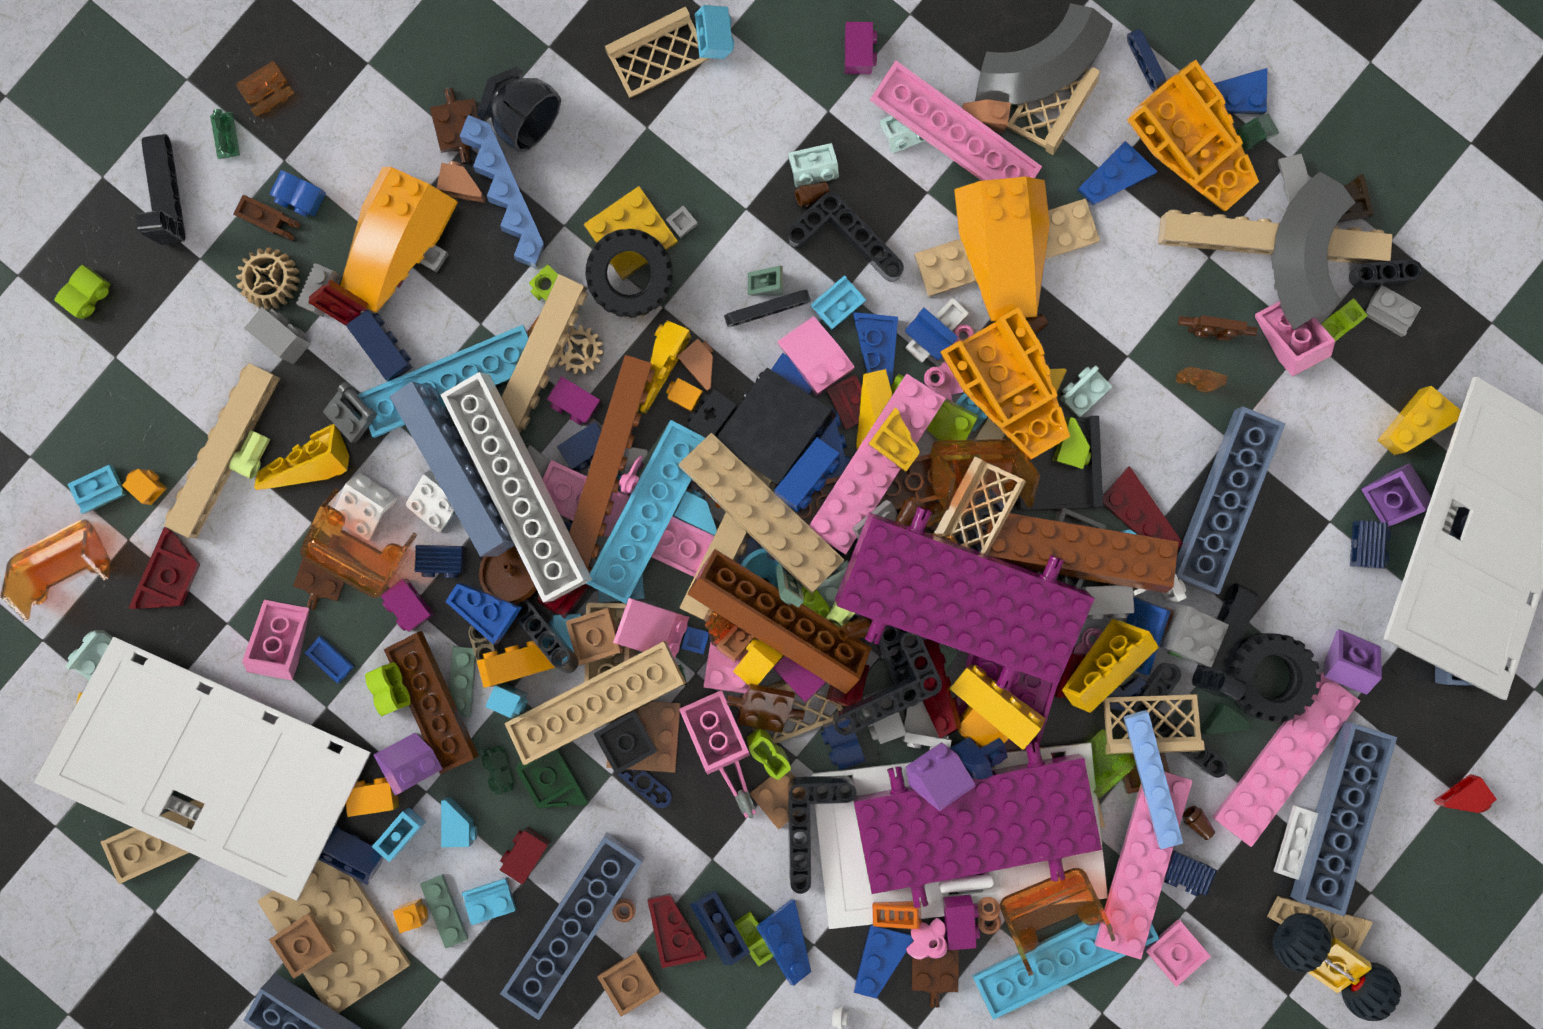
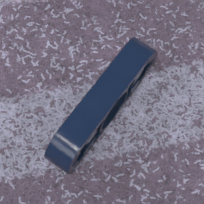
[1127,29,1166,92]
[618,770,672,808]

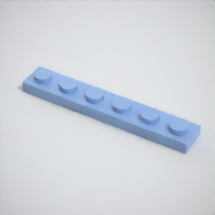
[1124,710,1183,849]

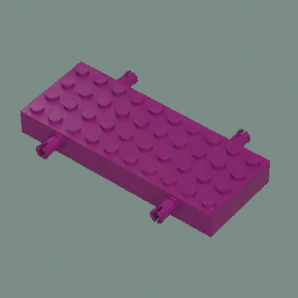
[835,506,1095,691]
[853,740,1102,908]

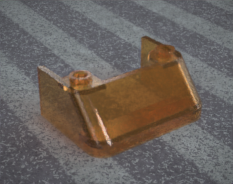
[931,439,1040,510]
[300,488,418,598]
[1,519,110,622]
[1000,868,1116,976]

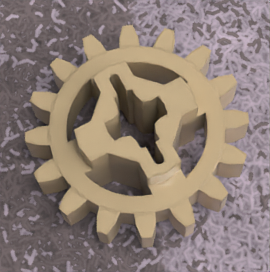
[557,325,604,375]

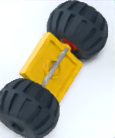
[1273,913,1401,1021]

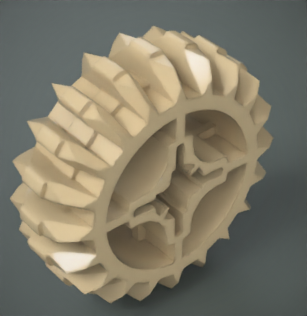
[236,248,300,309]

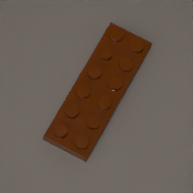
[384,631,479,774]

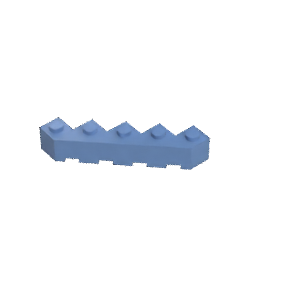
[460,115,544,268]

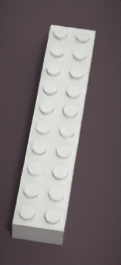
[440,372,592,602]

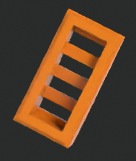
[872,901,921,929]

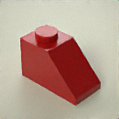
[1434,774,1497,813]

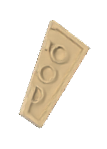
[1267,896,1373,952]

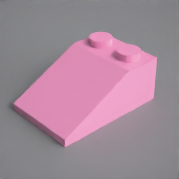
[1255,301,1335,377]
[777,316,854,397]
[613,598,689,659]
[242,600,310,681]
[704,618,757,693]

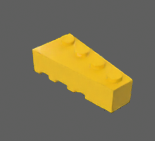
[1062,618,1159,713]
[950,663,1046,750]

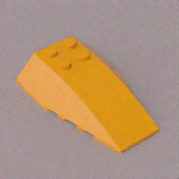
[1127,60,1259,211]
[340,167,458,313]
[954,176,1050,322]
[940,307,1070,460]

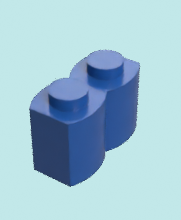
[269,170,326,218]

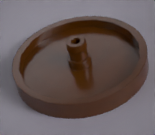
[479,546,537,604]

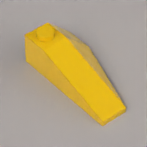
[640,320,692,415]
[856,369,892,450]
[254,424,349,490]

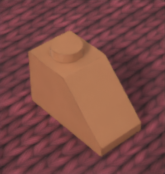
[962,99,1011,133]
[436,161,486,203]
[677,339,714,392]

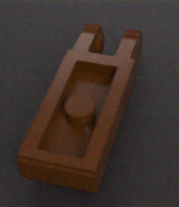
[233,194,301,241]

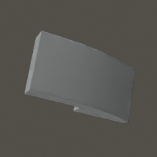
[1278,154,1309,204]

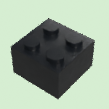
[594,710,659,775]

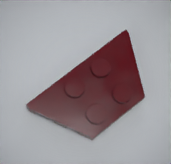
[129,527,200,609]

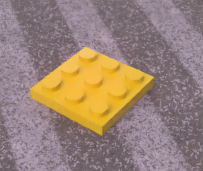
[584,186,678,281]

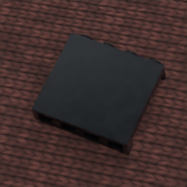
[716,367,837,486]
[1011,415,1103,510]

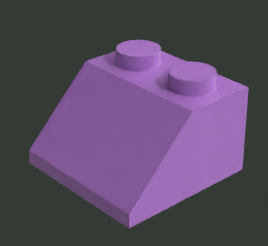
[1361,463,1431,527]
[1324,629,1382,695]
[374,733,442,796]
[906,742,975,811]

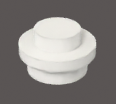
[832,1006,849,1029]

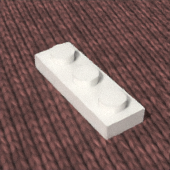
[906,298,969,363]
[1274,805,1318,880]

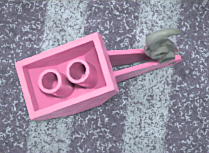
[679,690,756,818]

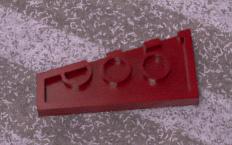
[1103,466,1183,549]
[914,639,962,739]

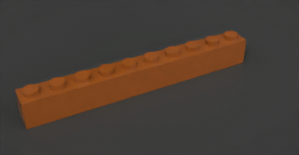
[569,355,655,574]

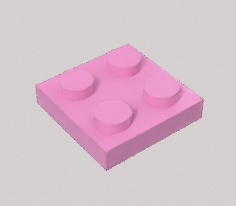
[1144,919,1211,987]

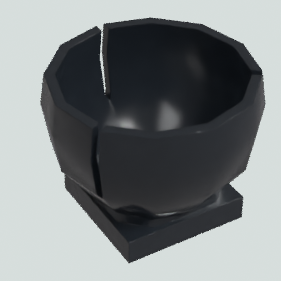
[476,66,561,153]

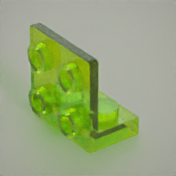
[1089,729,1136,798]

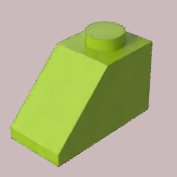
[1052,417,1091,469]

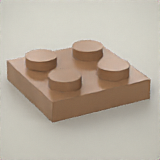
[565,608,623,666]
[749,771,805,830]
[268,912,335,979]
[597,950,661,1017]

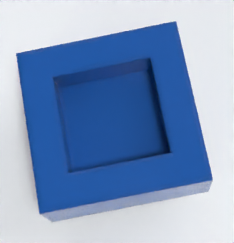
[682,626,710,654]

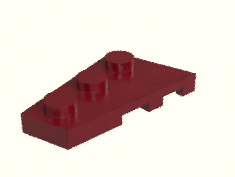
[647,893,707,968]

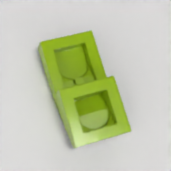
[1320,298,1368,342]
[734,911,773,967]

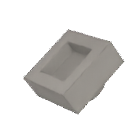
[666,205,698,239]
[420,245,448,273]

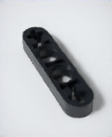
[724,290,811,327]

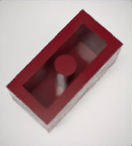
[499,827,551,885]

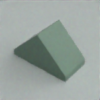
[748,266,783,296]

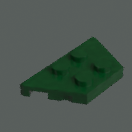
[515,748,590,809]

